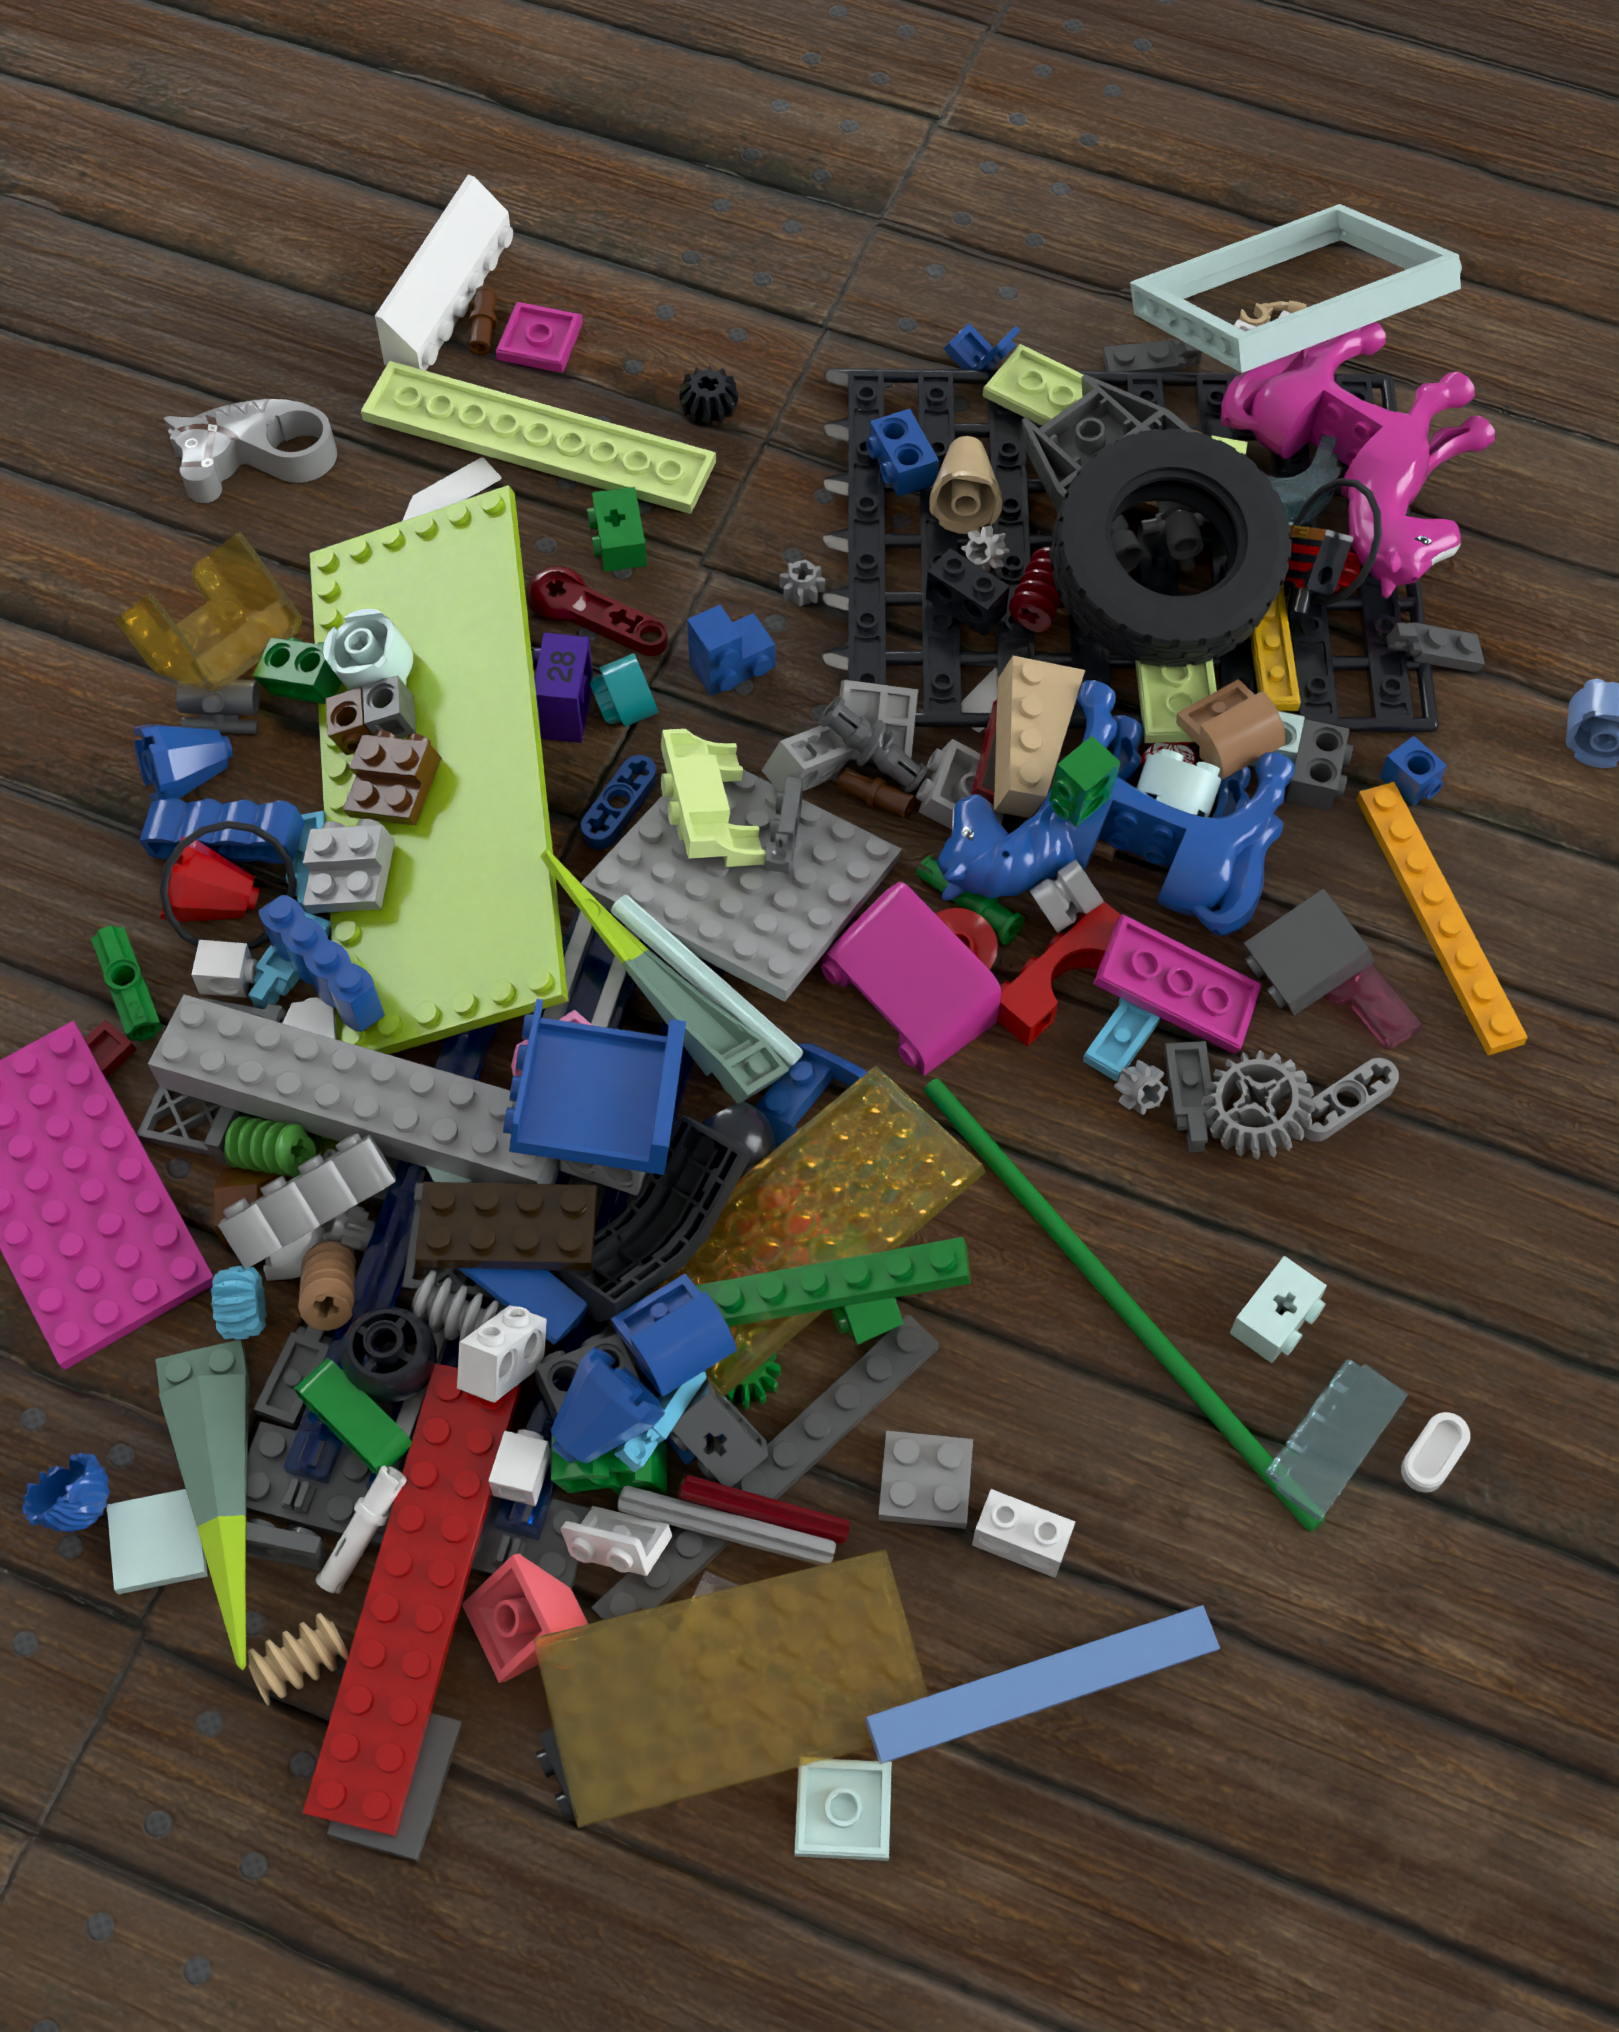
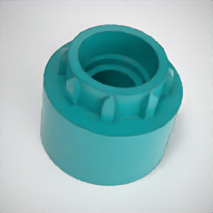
[589,653,659,727]

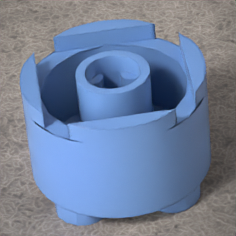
[1566,679,1619,768]

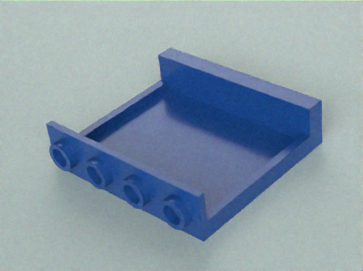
[503,999,686,1175]

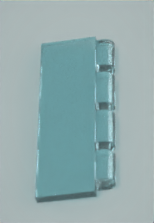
[1266,1360,1408,1522]

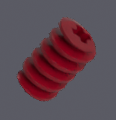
[1009,548,1062,632]

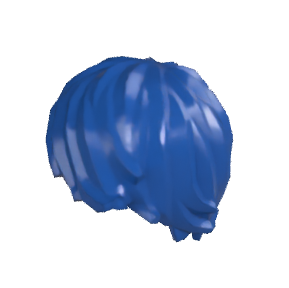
[22,1452,110,1533]

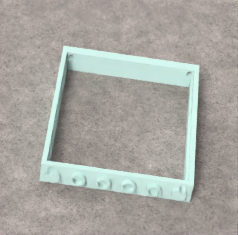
[1130,204,1462,373]

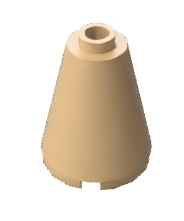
[929,436,1003,534]

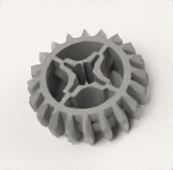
[1202,1050,1315,1160]

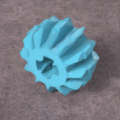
[211,1266,267,1340]

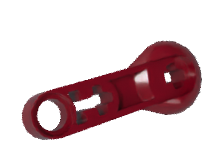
[526,566,668,656]

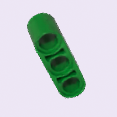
[294,1358,412,1475]

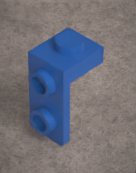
[943,323,1021,370]

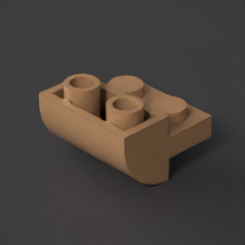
[1176,679,1285,779]

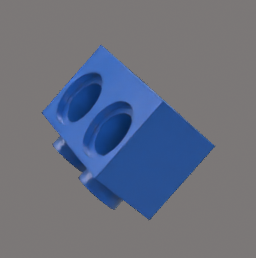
[866,409,939,497]

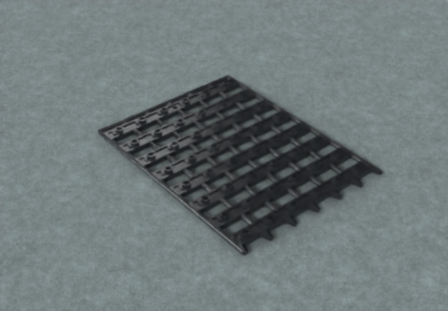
[822,368,1439,733]

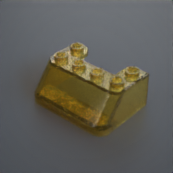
[114,532,302,691]

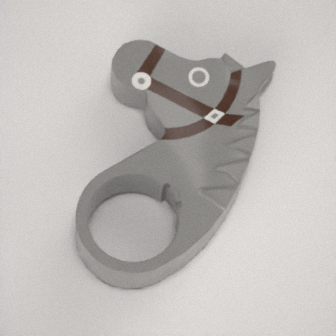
[164,399,337,503]

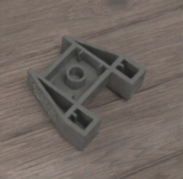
[1022,374,1193,514]

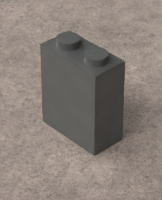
[1244,888,1374,1016]

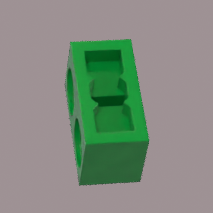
[252,637,342,704]
[1049,736,1121,827]

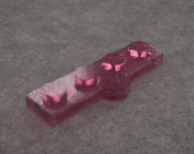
[1324,963,1422,1050]

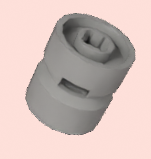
[1029,859,1104,933]

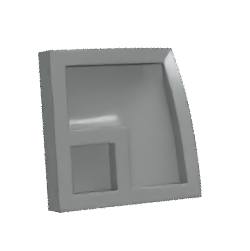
[839,680,918,762]

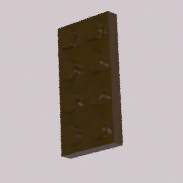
[415,1182,598,1271]

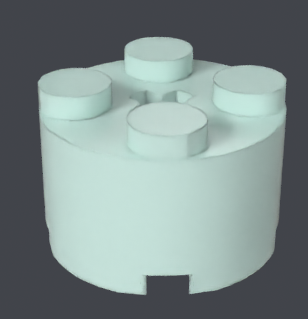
[323,609,413,691]
[1137,749,1221,818]

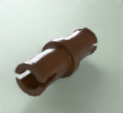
[468,286,497,355]
[837,767,916,819]

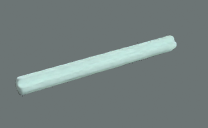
[611,895,803,1068]

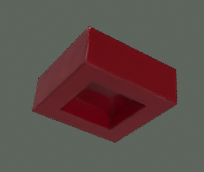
[85,1019,137,1078]

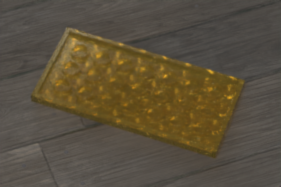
[647,1066,986,1396]
[533,1549,928,1828]

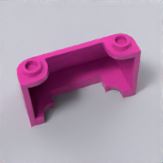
[821,882,1001,1076]

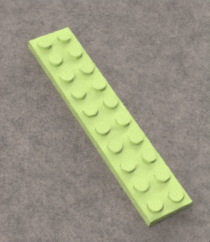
[361,361,716,514]

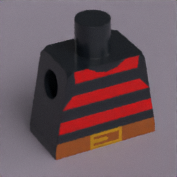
[1282,525,1353,614]

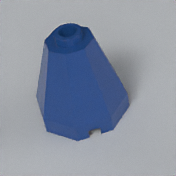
[134,724,233,802]
[551,1347,665,1464]

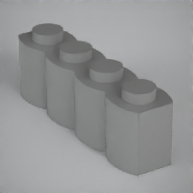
[218,1133,396,1269]

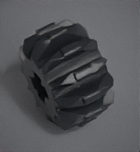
[679,365,739,427]

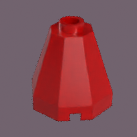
[160,836,260,922]

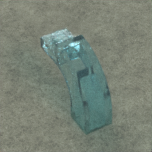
[1267,434,1342,525]

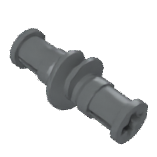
[818,697,927,794]

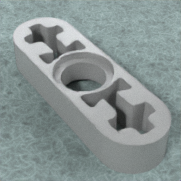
[1303,1058,1399,1141]

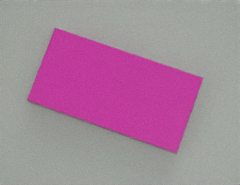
[1093,914,1262,1054]

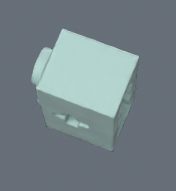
[1230,1256,1327,1363]

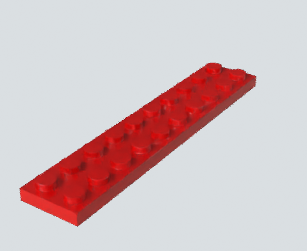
[303,1363,522,1837]

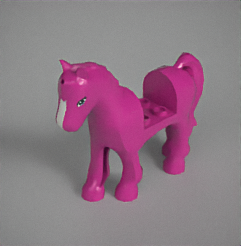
[1220,322,1495,599]

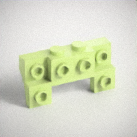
[661,729,766,867]

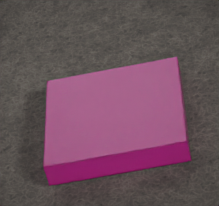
[496,302,583,373]

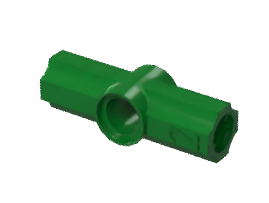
[91,925,162,1042]

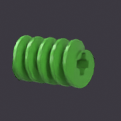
[224,1116,317,1177]

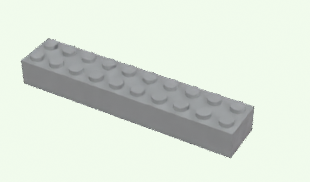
[148,995,560,1184]

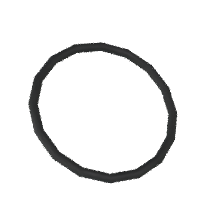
[1293,478,1382,606]
[159,821,297,950]

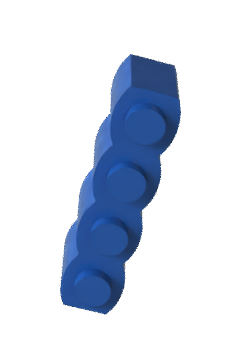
[139,798,305,863]
[259,895,385,1032]

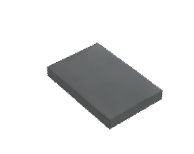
[327,1713,463,1862]

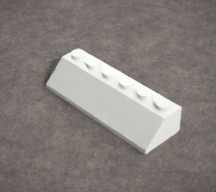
[375,175,513,371]

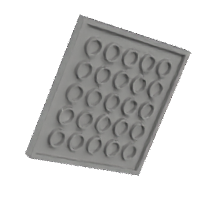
[581,770,902,1002]

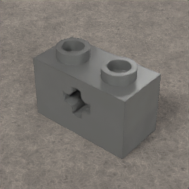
[669,1379,768,1487]

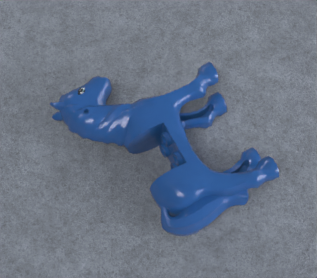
[937,680,1295,937]

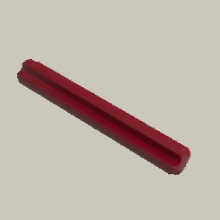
[678,1475,850,1544]

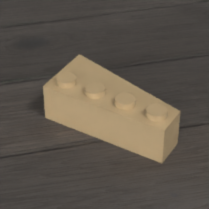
[994,656,1085,818]

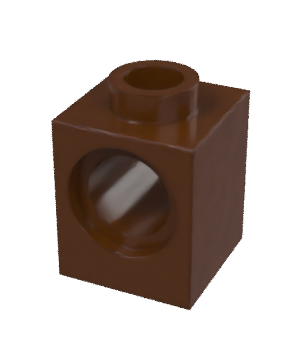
[326,687,374,756]

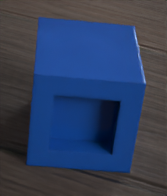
[1380,736,1447,806]

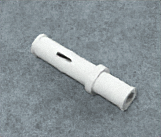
[316,1466,407,1594]

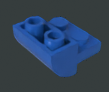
[611,1274,737,1397]

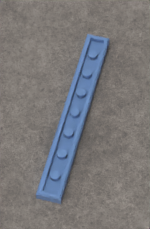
[864,1605,1220,1765]

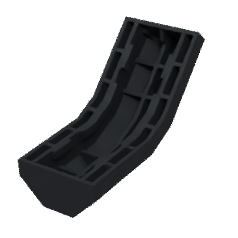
[554,1115,752,1323]

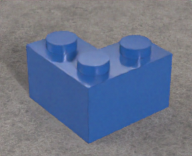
[687,605,775,696]

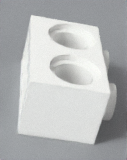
[457,1305,547,1403]
[972,1489,1075,1578]

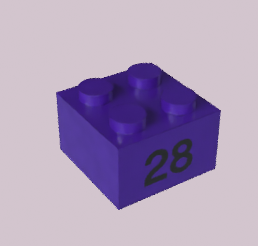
[533,633,593,743]

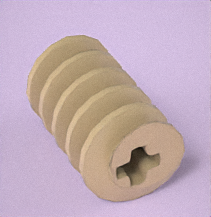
[248,1613,349,1706]

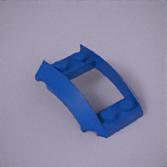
[755,1043,938,1207]

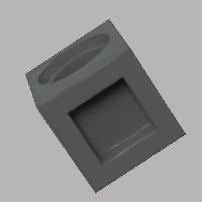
[362,675,416,739]

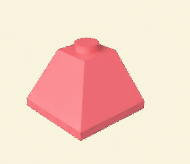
[462,1554,590,1683]

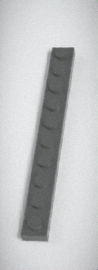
[591,1314,939,1626]

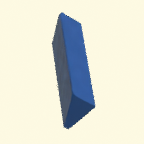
[458,1268,588,1345]

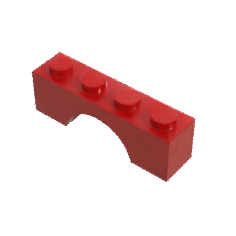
[997,901,1121,1047]

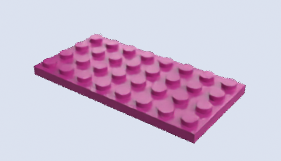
[0,1020,214,1370]

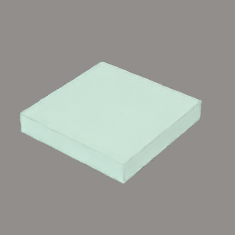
[107,1489,208,1594]
[795,1758,892,1861]

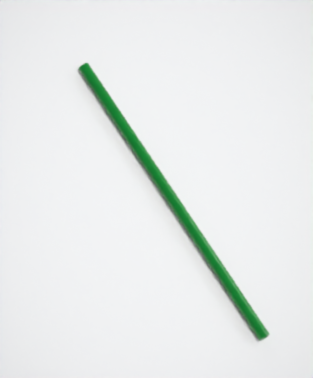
[923,1078,1326,1533]

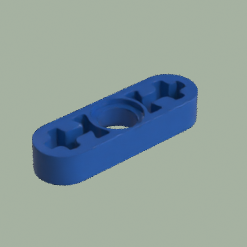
[581,755,657,850]

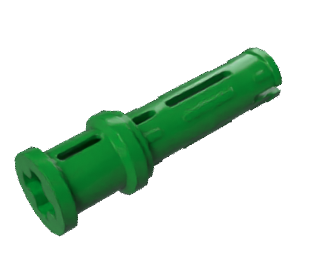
[916,856,1025,945]

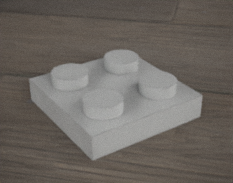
[878,1430,973,1529]

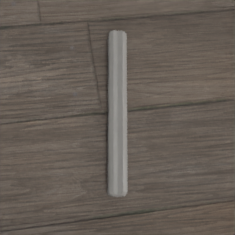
[618,1486,836,1567]

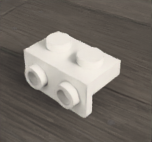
[560,1506,672,1576]

